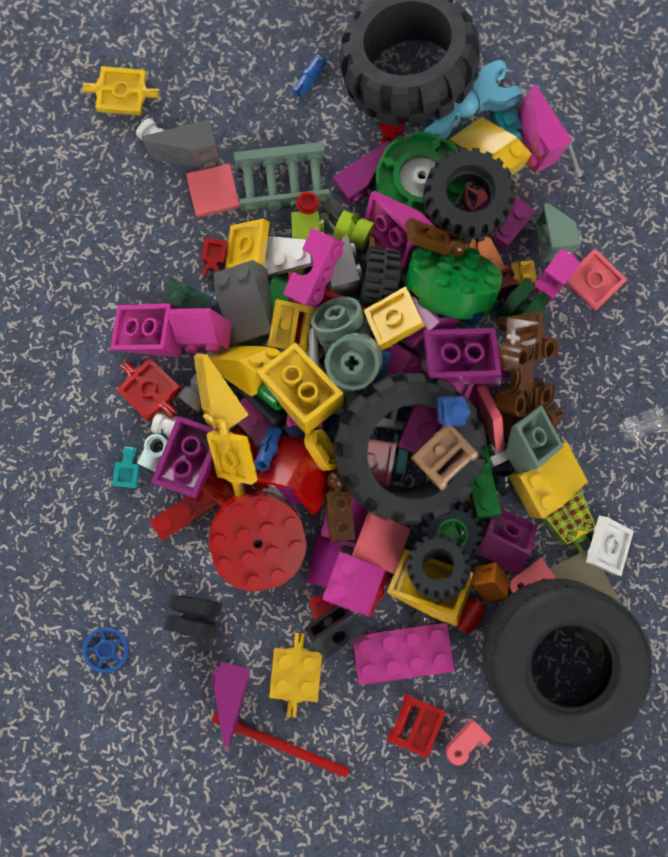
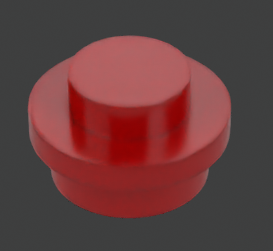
[296,192,319,215]

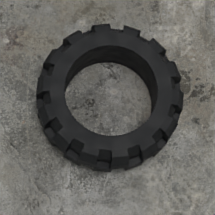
[339,0,480,128]
[334,372,487,524]

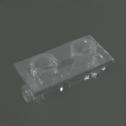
[617,407,668,442]

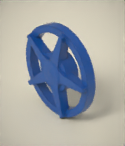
[83,627,129,673]

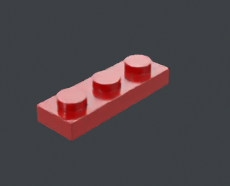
[150,489,218,541]

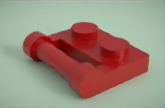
[386,693,446,758]

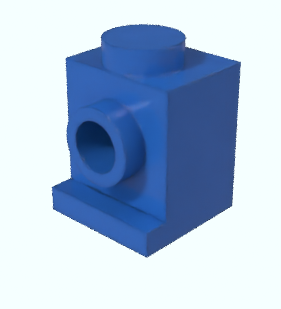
[438,396,469,426]

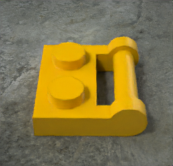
[268,299,317,353]

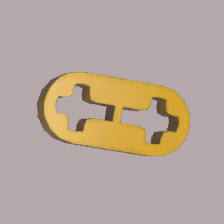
[304,429,338,471]

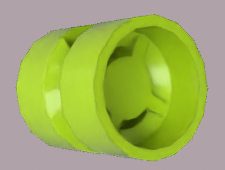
[333,210,374,250]

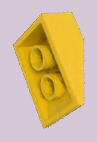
[449,117,531,177]
[257,343,344,435]
[208,345,281,396]
[194,353,248,430]
[508,441,588,519]
[387,549,473,626]

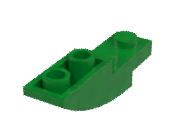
[470,423,501,520]

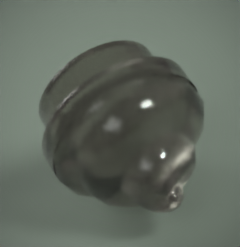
[410,608,436,627]

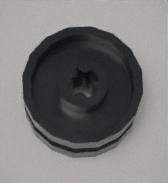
[164,594,223,638]

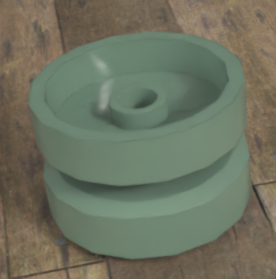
[311,297,370,353]
[325,333,383,390]

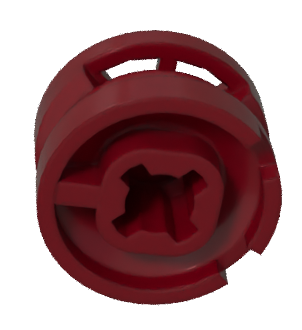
[496,268,520,300]

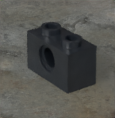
[304,605,365,659]

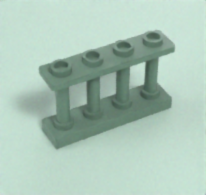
[234,142,330,213]

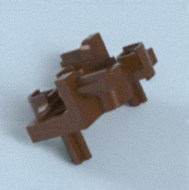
[495,311,565,437]

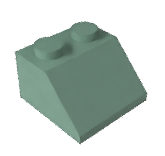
[535,203,582,262]
[506,405,564,474]

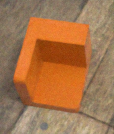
[473,562,509,602]

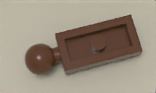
[405,217,465,257]
[325,470,355,542]

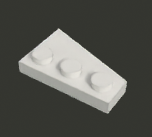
[263,236,313,278]

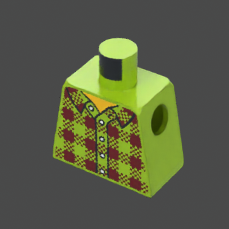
[541,492,595,553]

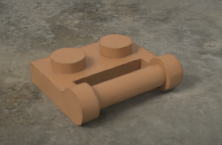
[411,426,479,491]

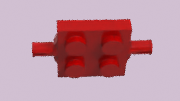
[116,358,182,422]

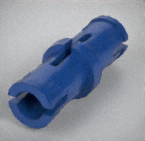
[292,54,327,99]
[254,426,282,471]

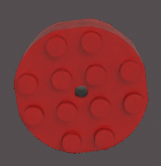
[208,490,307,592]

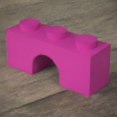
[283,228,345,308]
[532,249,581,306]

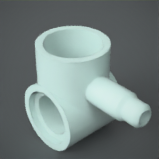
[137,434,168,472]

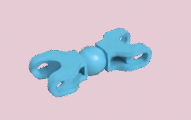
[424,60,523,139]

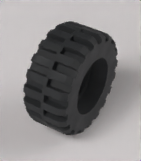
[422,148,515,244]

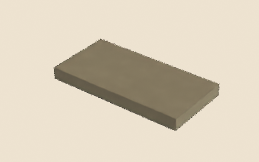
[549,549,621,655]

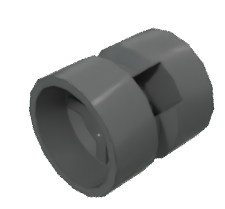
[177,373,204,415]

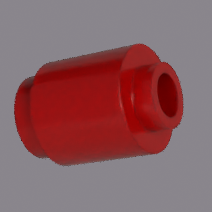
[456,598,487,635]

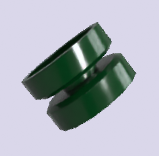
[494,278,552,321]

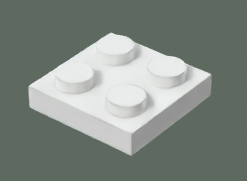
[586,516,634,576]

